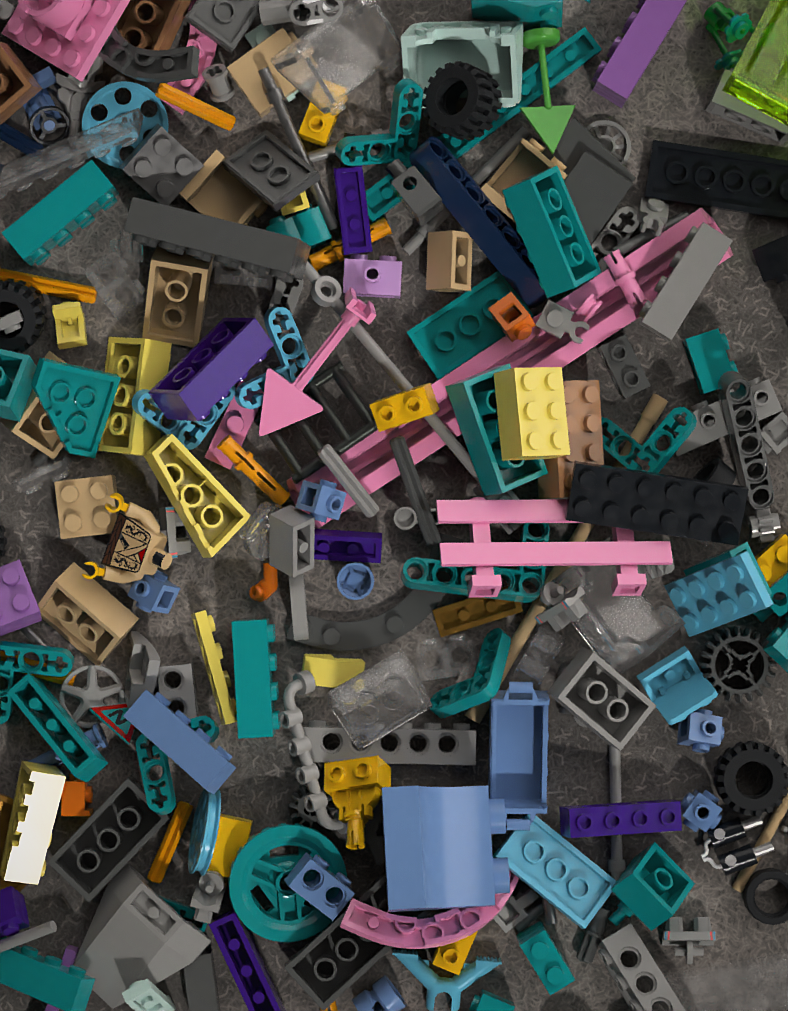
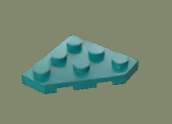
[31,357,121,458]

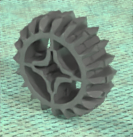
[698,625,777,704]

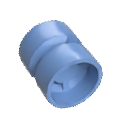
[337,562,374,600]
[352,975,407,1011]

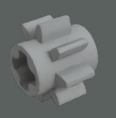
[748,508,781,543]

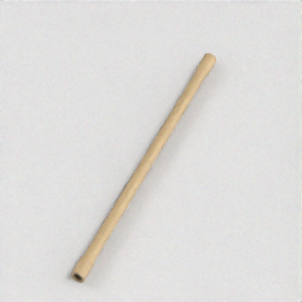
[465,393,668,724]

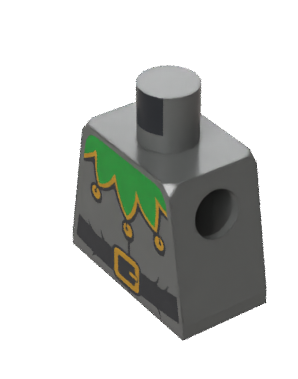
[385,159,444,227]

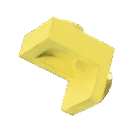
[52,301,88,350]

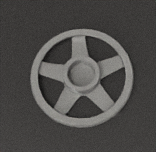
[59,665,124,728]

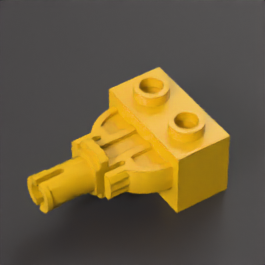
[324,755,391,850]

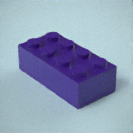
[148,318,274,421]

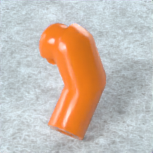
[249,563,278,602]

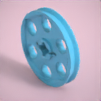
[82,81,169,168]
[188,789,221,876]

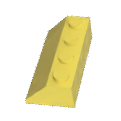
[97,337,172,456]

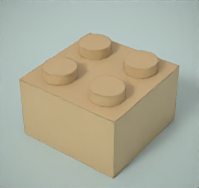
[54,475,119,539]

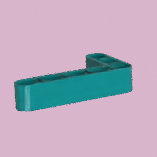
[400,523,550,603]

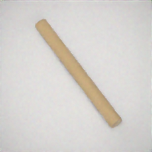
[732,787,788,893]

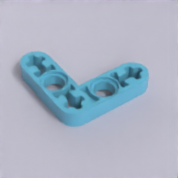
[235,306,313,409]
[132,385,236,450]

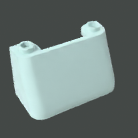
[401,21,524,108]

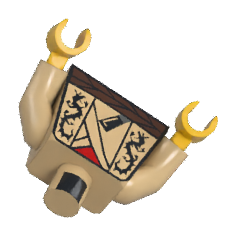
[82,493,172,584]

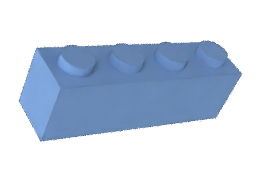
[123,690,236,795]

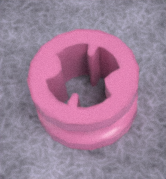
[576,293,603,322]

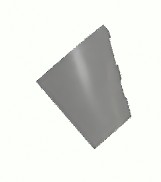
[124,631,161,708]

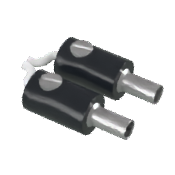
[701,816,774,876]

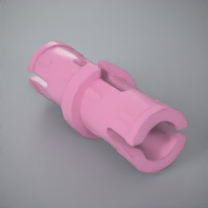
[603,249,647,309]

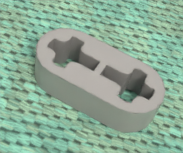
[268,279,304,323]

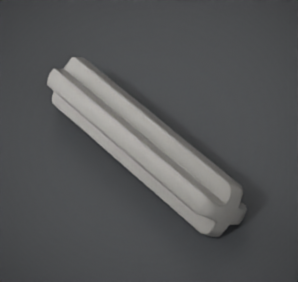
[317,444,380,518]

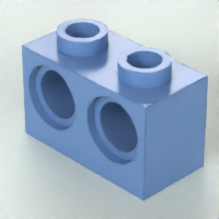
[284,853,355,921]

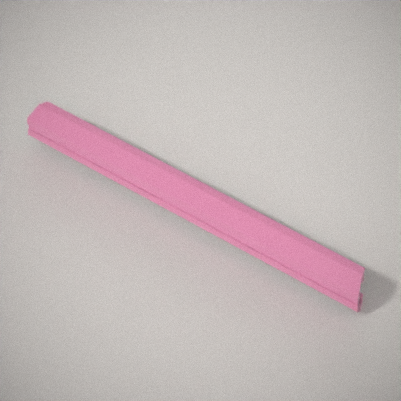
[286,208,733,529]

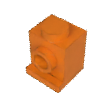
[488,292,536,342]
[61,774,93,816]

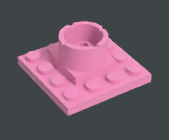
[1,0,130,82]

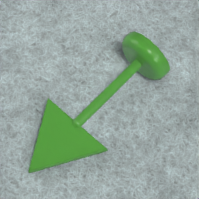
[519,27,576,155]

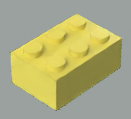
[494,367,570,461]

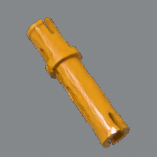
[308,217,392,272]
[217,434,291,507]

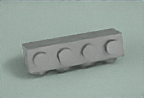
[638,222,733,342]
[665,377,783,457]

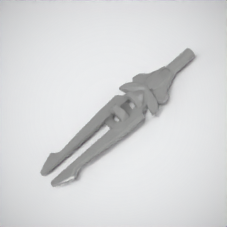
[55,55,105,152]

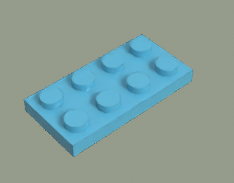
[664,551,773,637]
[493,814,616,929]

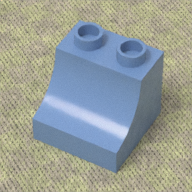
[381,785,510,912]

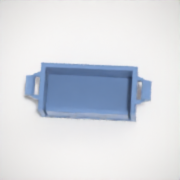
[488,682,550,831]

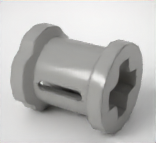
[202,63,235,102]

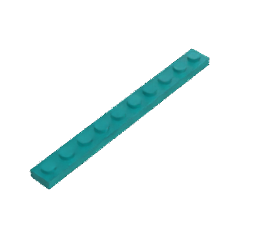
[365,27,602,223]

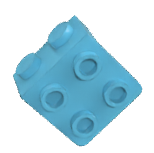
[636,645,718,725]

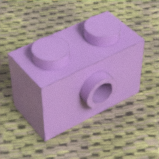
[343,254,402,299]

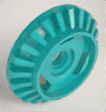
[228,823,347,942]

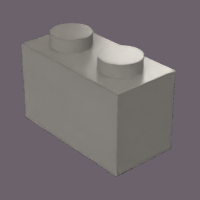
[269,505,315,578]

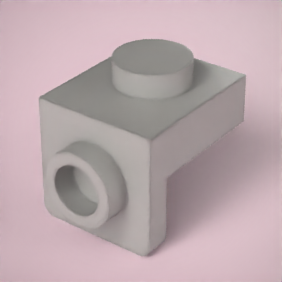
[760,411,788,456]

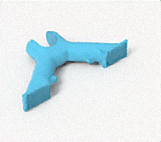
[392,948,502,1011]

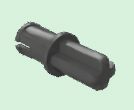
[576,907,612,963]

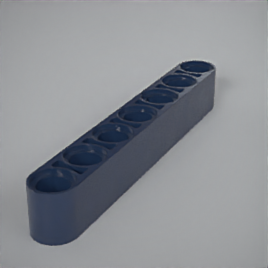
[409,136,548,308]

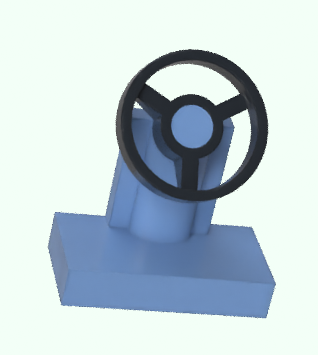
[23,66,70,145]

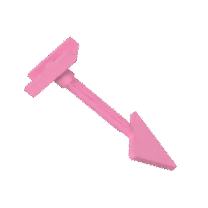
[259,287,376,436]

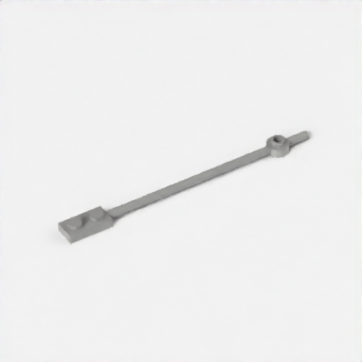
[304,260,523,534]

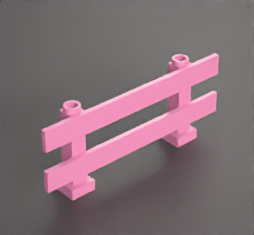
[436,497,673,598]

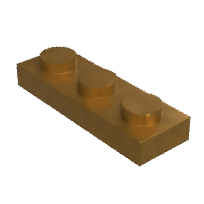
[432,586,523,638]

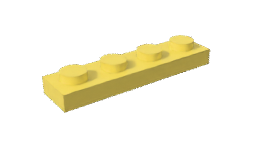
[191,610,237,725]

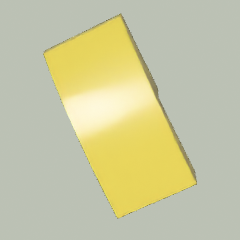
[302,654,365,690]

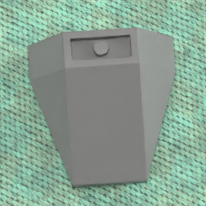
[73,863,212,1009]

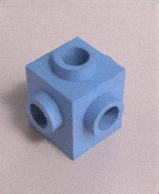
[295,479,347,523]
[127,570,180,614]
[677,709,725,753]
[681,789,723,832]

